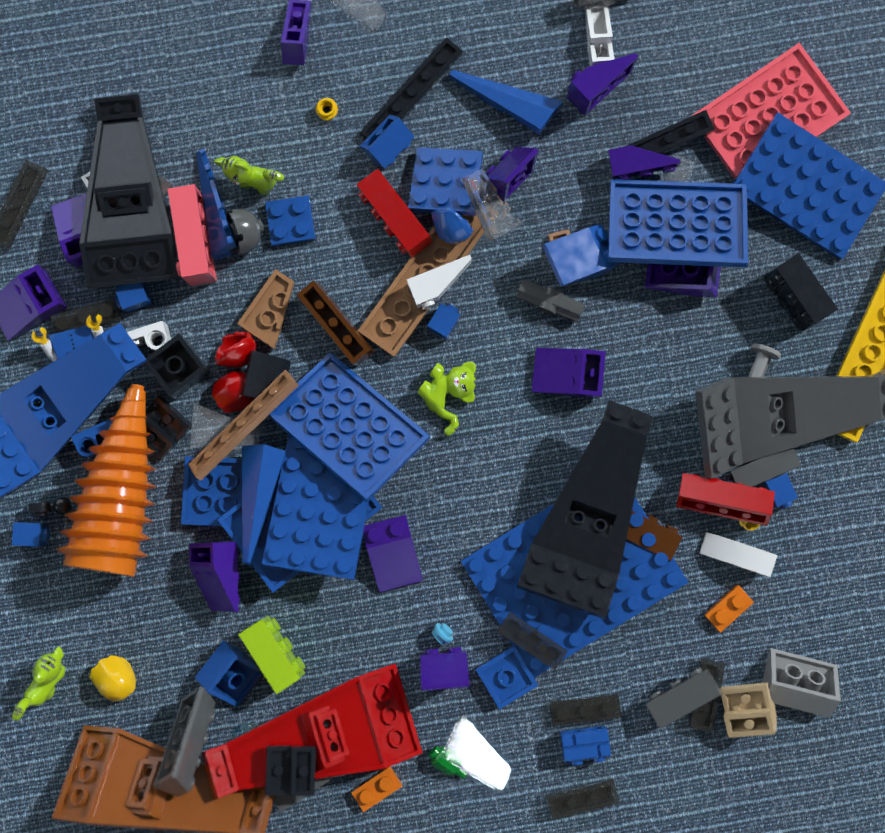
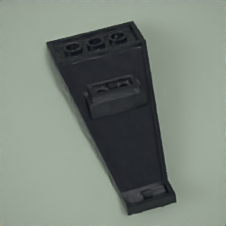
[79,94,180,289]
[517,400,653,620]

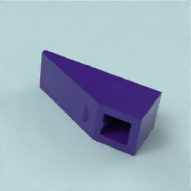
[608,145,680,180]

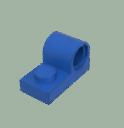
[71,419,112,458]

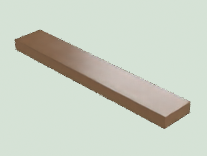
[188,370,299,481]

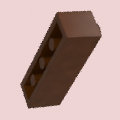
[296,280,375,366]
[598,511,683,561]

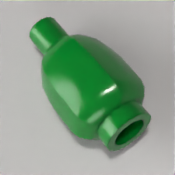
[428,745,468,779]

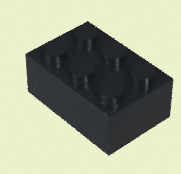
[765,253,838,331]

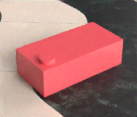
[168,184,217,286]

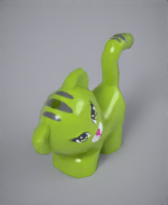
[214,156,284,196]
[417,362,476,436]
[12,646,65,721]

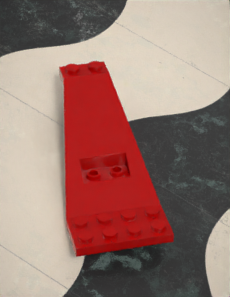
[202,663,423,799]

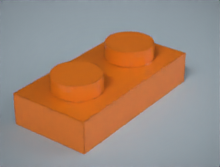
[704,585,754,633]
[351,766,403,812]

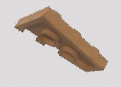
[237,269,295,350]

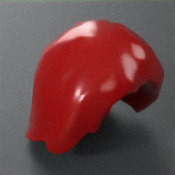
[215,332,256,368]
[212,371,255,412]

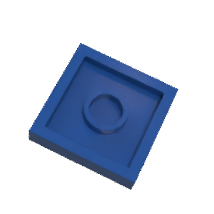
[265,195,316,247]
[475,645,539,710]

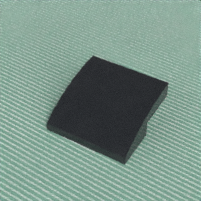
[241,350,291,398]
[146,396,193,461]
[265,745,316,796]

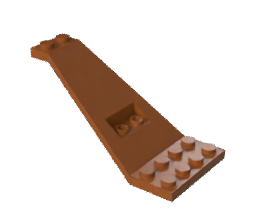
[52,725,275,833]

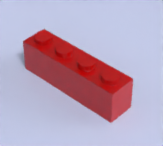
[356,169,433,258]
[676,473,775,526]

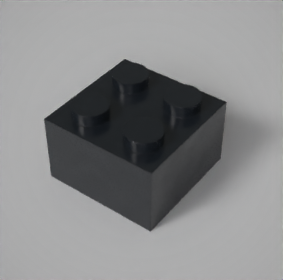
[145,333,211,399]

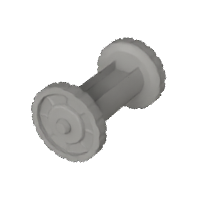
[748,344,781,377]

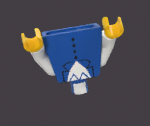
[32,314,104,362]

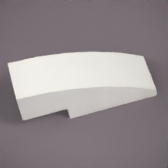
[585,3,614,66]
[699,532,777,577]

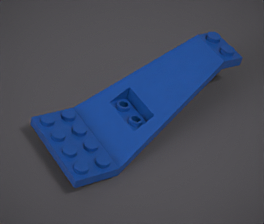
[0,323,146,499]

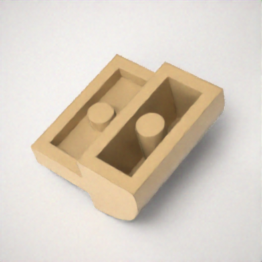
[721,682,777,738]

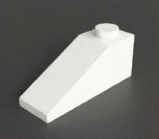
[407,255,471,309]

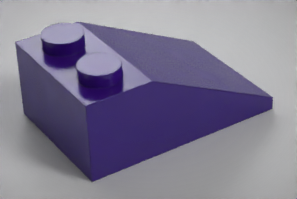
[567,53,639,116]
[484,147,539,202]
[645,264,721,297]
[363,515,423,592]
[420,646,470,690]

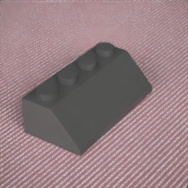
[153,686,215,797]

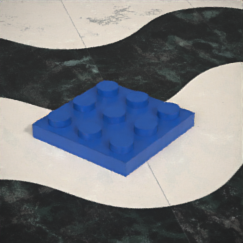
[408,147,483,216]
[181,456,242,526]

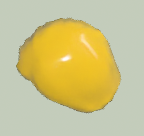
[89,655,136,702]

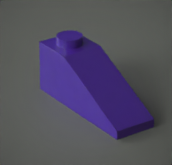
[281,0,311,65]

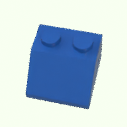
[195,640,263,707]

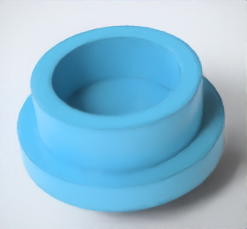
[432,623,453,645]

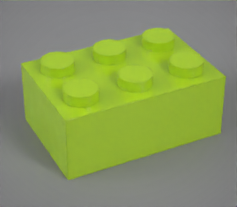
[238,615,306,694]

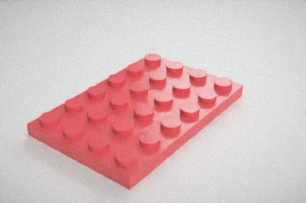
[692,43,851,179]

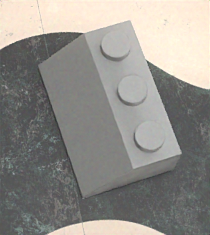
[762,648,841,718]

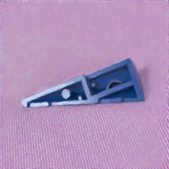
[449,70,563,135]
[196,149,237,261]
[242,444,286,565]

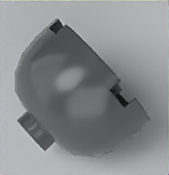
[225,209,264,255]

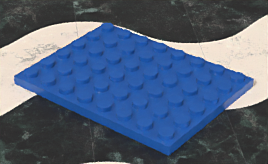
[461,498,689,678]

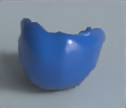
[431,207,474,244]

